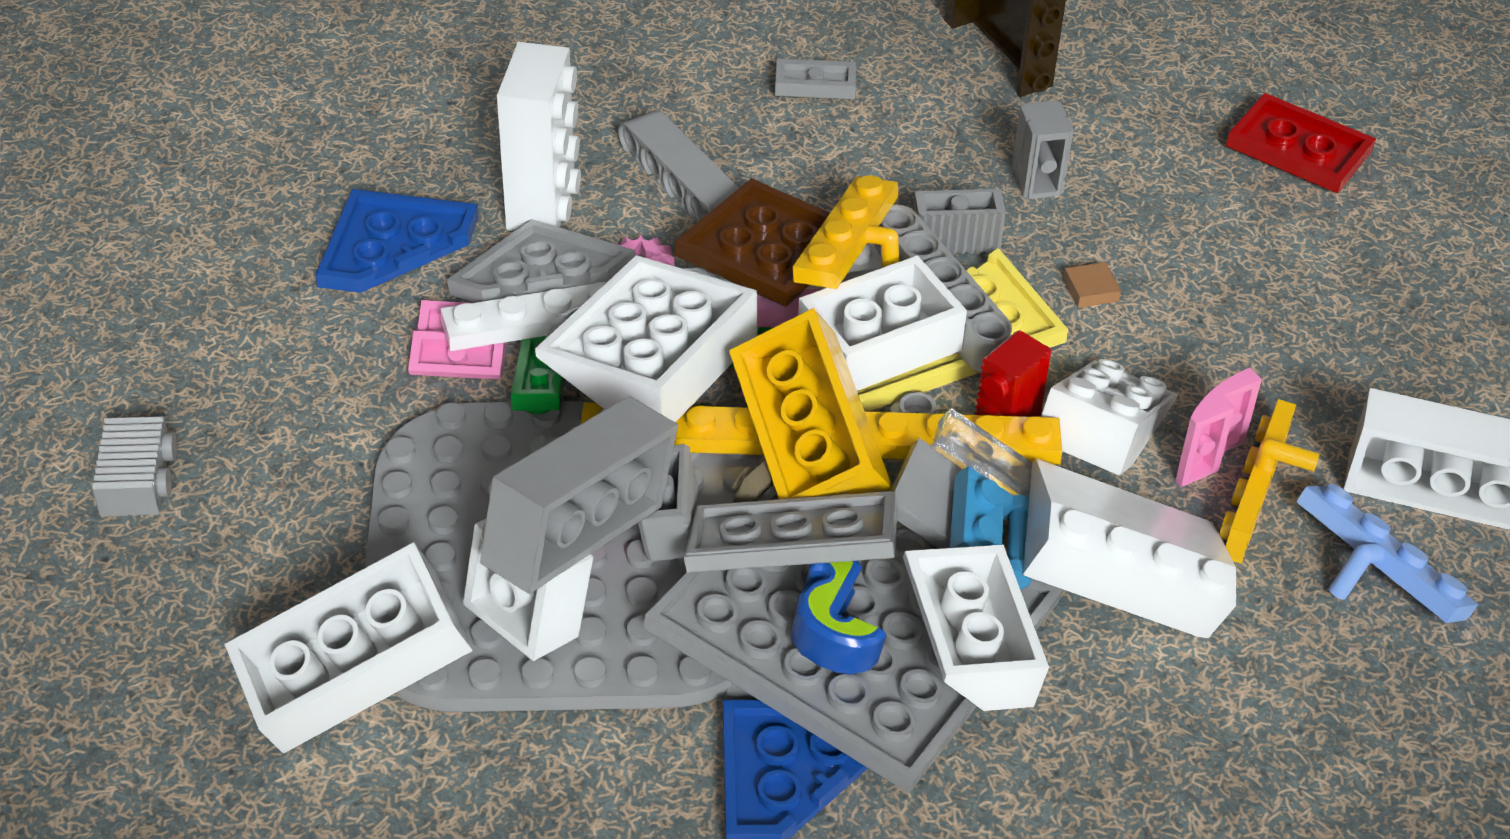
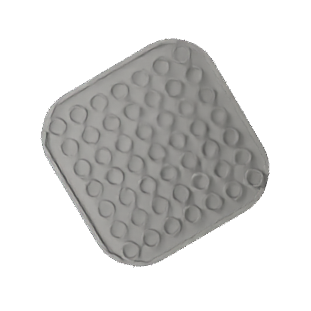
[365,401,759,712]

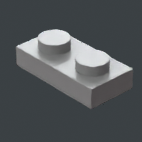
[775,58,856,99]

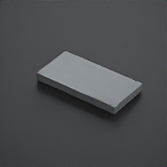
[684,491,897,573]

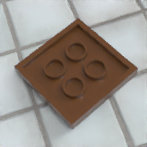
[674,178,830,307]

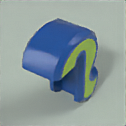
[791,561,886,674]

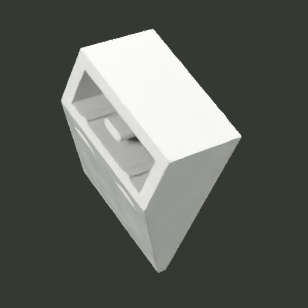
[1041,359,1178,476]

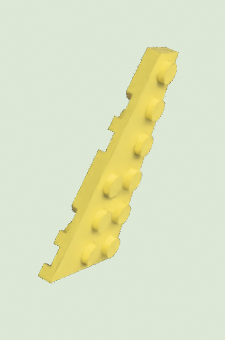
[857,248,1068,412]

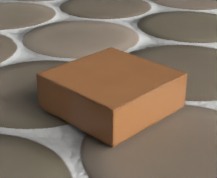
[1063,262,1121,308]

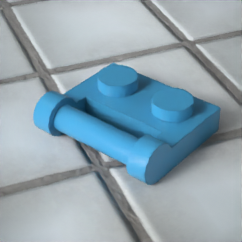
[950,466,1031,589]

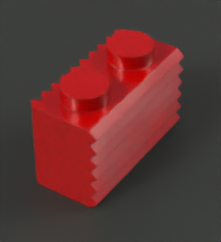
[974,330,1051,417]

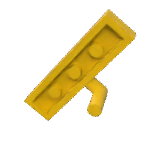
[793,175,899,289]
[1219,399,1320,564]

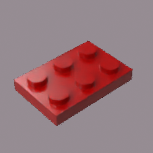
[1226,93,1376,194]

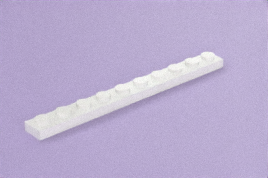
[440,243,882,351]

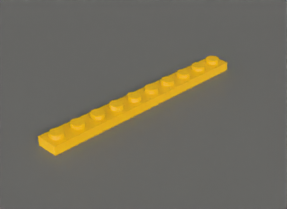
[580,402,1062,465]

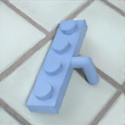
[1296,484,1479,623]

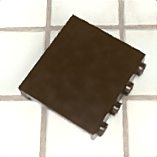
[944,0,1066,97]

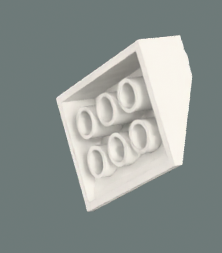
[535,255,758,422]
[1023,459,1236,638]

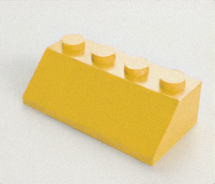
[729,308,892,499]

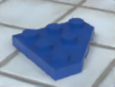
[316,189,479,293]
[723,700,868,839]

